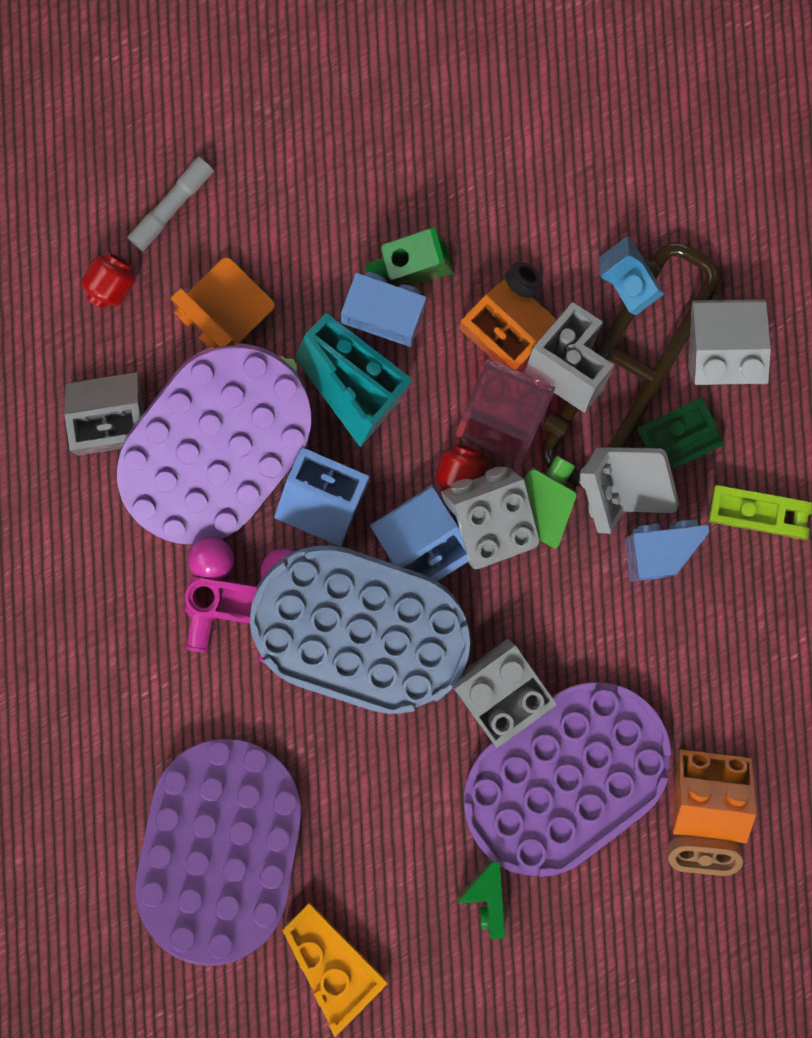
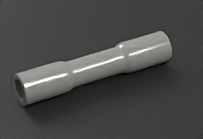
[127,157,214,252]

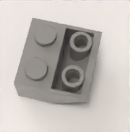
[64,372,144,456]
[451,639,557,748]

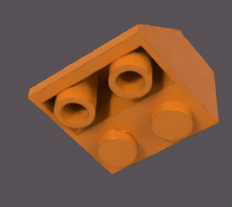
[459,279,557,378]
[672,749,756,844]

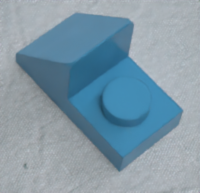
[599,236,664,315]

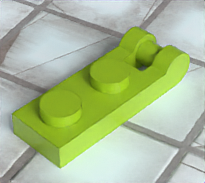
[707,485,812,540]

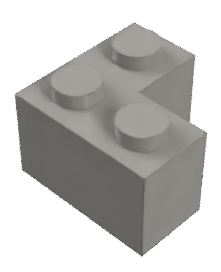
[524,302,614,413]

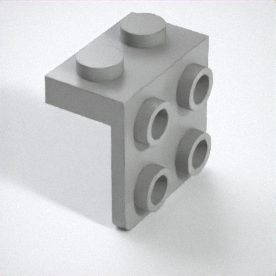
[580,447,679,534]
[441,467,539,569]

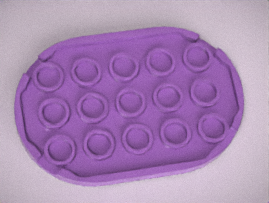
[117,343,311,545]
[464,682,671,877]
[135,739,301,966]

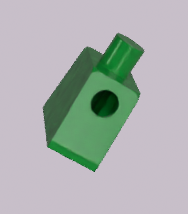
[365,227,454,287]

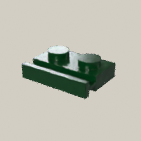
[635,397,725,470]

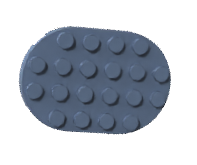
[250,545,470,714]

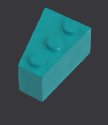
[295,313,413,447]

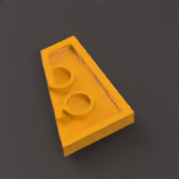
[282,902,388,1037]

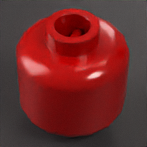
[81,252,136,309]
[435,444,487,490]

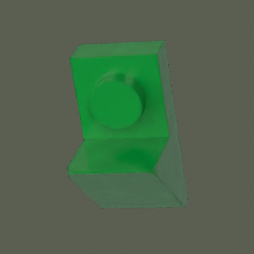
[456,859,505,939]

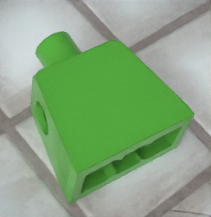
[523,455,578,549]

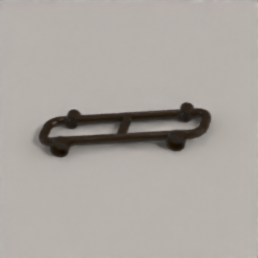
[541,242,727,488]

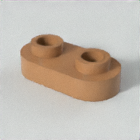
[668,835,743,876]

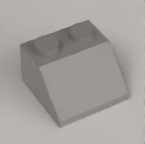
[688,299,771,385]

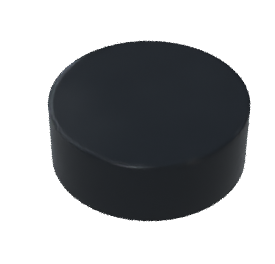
[505,262,543,298]

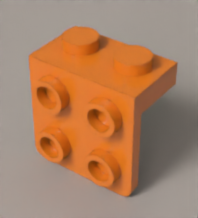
[170,258,275,348]

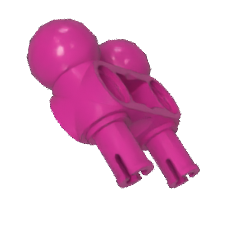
[184,537,295,663]

